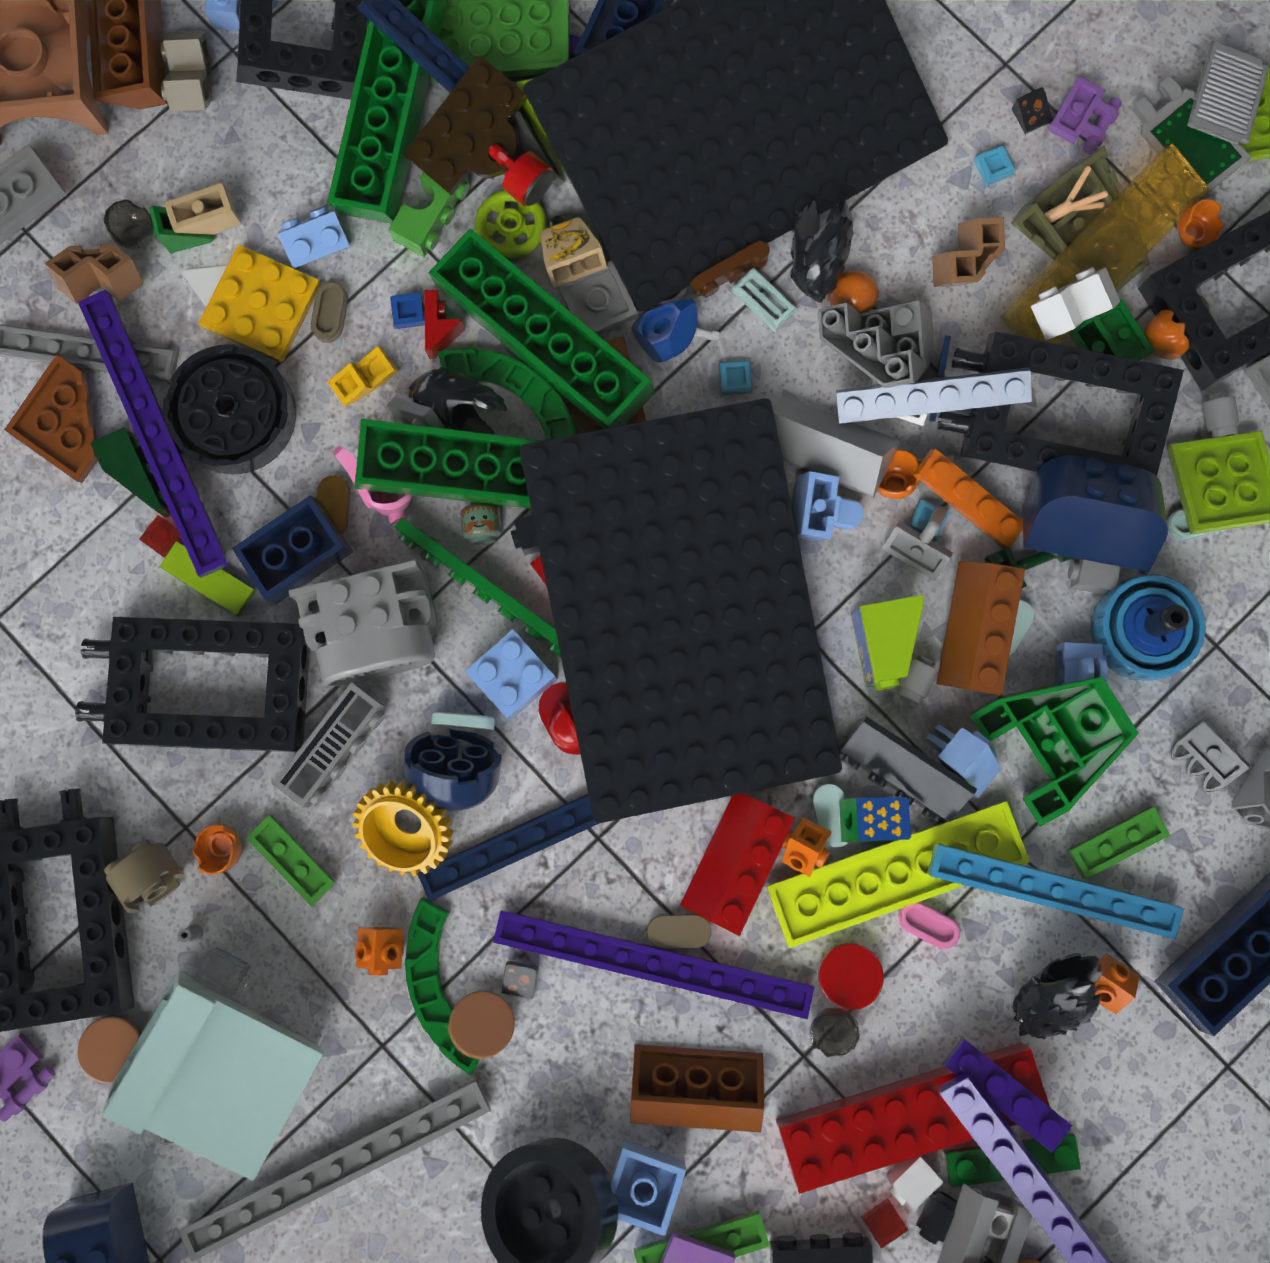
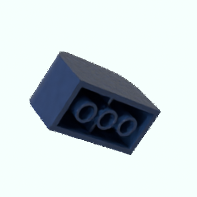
[1022,455,1168,572]
[42,1182,150,1263]

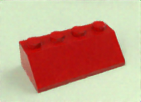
[680,794,795,936]

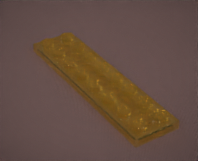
[1000,143,1210,344]

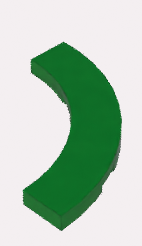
[438,348,578,440]
[405,897,480,1075]

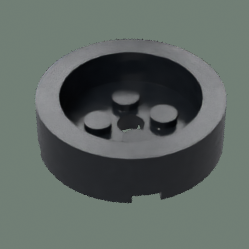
[163,345,296,474]
[481,1138,618,1263]

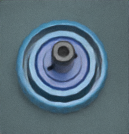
[1090,574,1206,681]

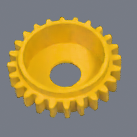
[352,780,454,876]

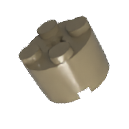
[104,840,185,914]

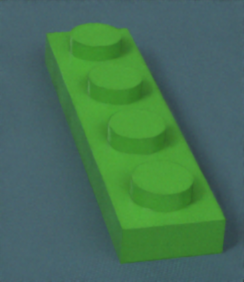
[634,1210,770,1263]

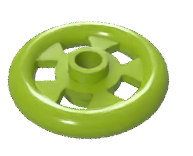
[475,190,547,259]

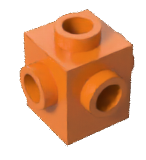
[781,817,832,877]
[355,927,404,976]
[1095,954,1140,1015]

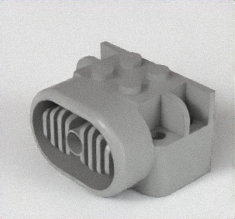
[289,560,437,686]

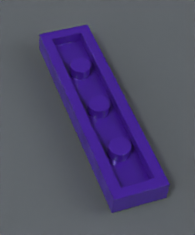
[942,1037,1072,1153]

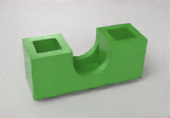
[388,172,470,258]

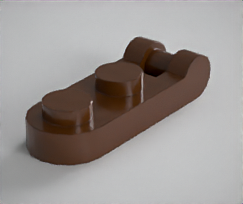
[689,241,770,298]

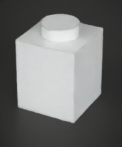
[886,1156,943,1210]

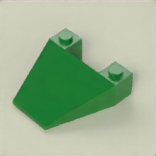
[970,676,1139,827]

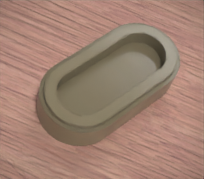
[310,281,348,343]
[647,914,711,949]

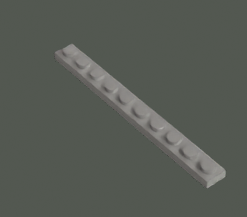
[179,1079,491,1262]

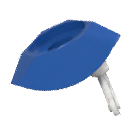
[631,299,721,363]

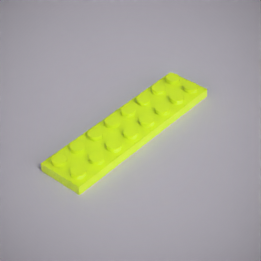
[766,801,1030,948]

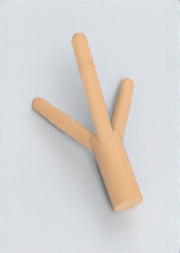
[1044,166,1108,223]

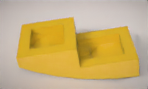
[327,346,399,407]

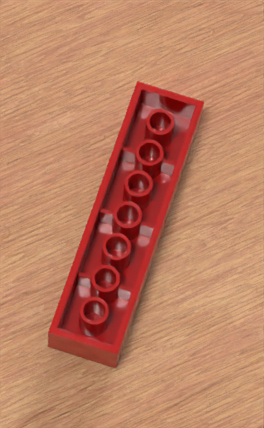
[776,1042,1051,1194]

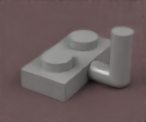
[386,397,446,429]
[882,506,953,581]

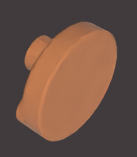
[448,991,515,1060]
[77,1015,142,1084]

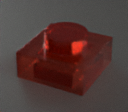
[139,515,182,558]
[861,1198,908,1249]

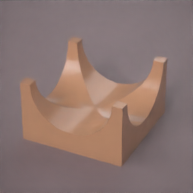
[0,0,108,145]

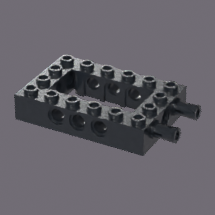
[236,0,365,100]
[1138,211,1270,391]
[937,331,1184,476]
[75,617,310,752]
[0,788,135,1032]

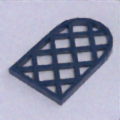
[929,335,951,422]

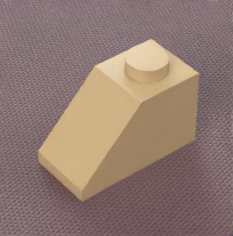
[164,183,242,235]

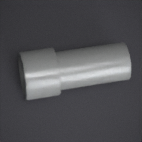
[178,924,203,942]

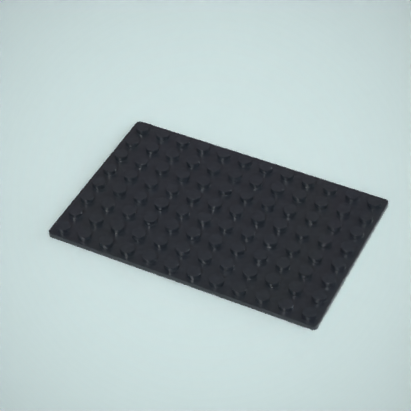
[523,0,948,312]
[520,398,842,823]

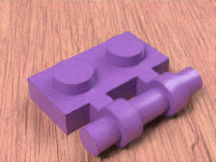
[1048,76,1122,154]
[0,1034,55,1122]

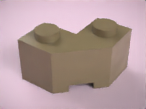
[161,30,212,112]

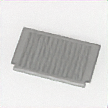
[1187,40,1269,145]

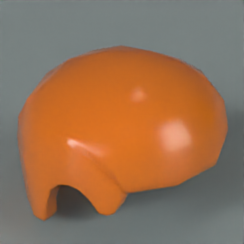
[1177,198,1225,250]
[829,269,879,313]
[1144,310,1190,360]
[877,449,920,500]
[192,824,242,875]

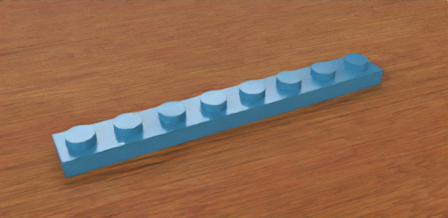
[927,842,1184,940]

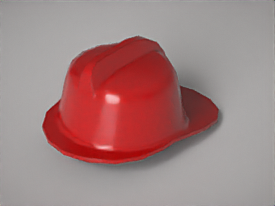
[538,683,580,755]

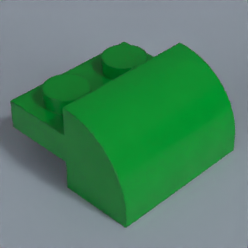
[1068,299,1155,361]

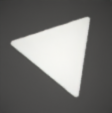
[181,266,227,307]

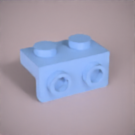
[278,206,350,269]

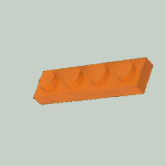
[913,449,1023,549]

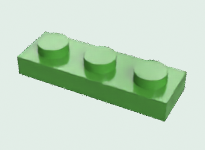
[1067,807,1170,879]
[246,815,337,906]

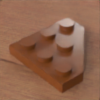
[4,354,98,483]

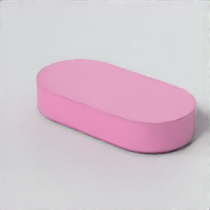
[897,902,960,949]

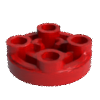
[818,943,884,1010]

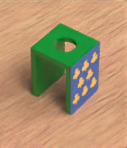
[839,797,911,842]

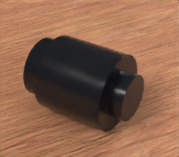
[916,1190,957,1245]

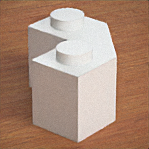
[1031,267,1120,341]

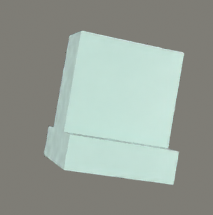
[101,970,323,1181]

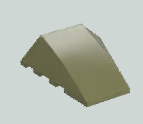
[1011,146,1150,292]

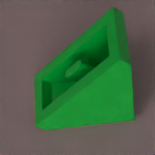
[149,206,214,253]

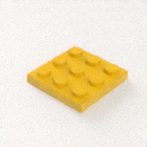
[198,244,322,364]

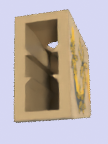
[540,215,607,288]

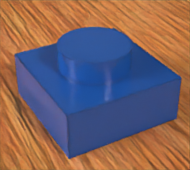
[390,292,425,329]

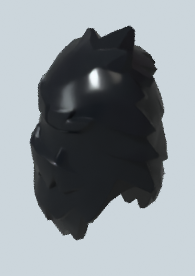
[790,200,853,303]
[408,367,507,434]
[1013,953,1102,1039]

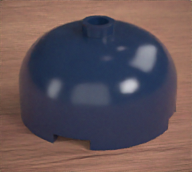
[404,729,502,811]

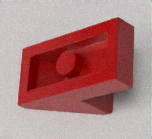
[425,290,465,359]

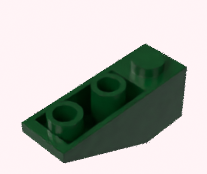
[90,427,171,518]

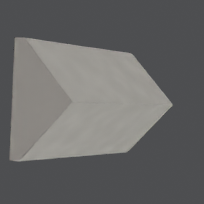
[772,396,900,498]

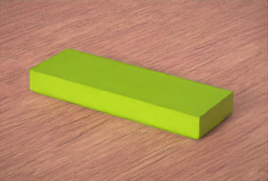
[159,541,256,617]

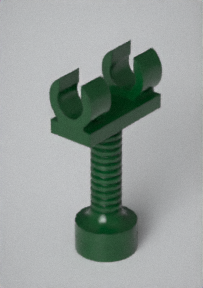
[984,547,1073,589]

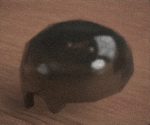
[103,199,155,249]
[809,1008,860,1057]

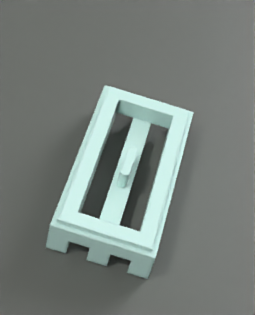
[732,267,797,332]

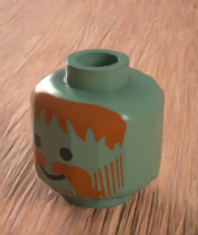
[460,502,502,545]

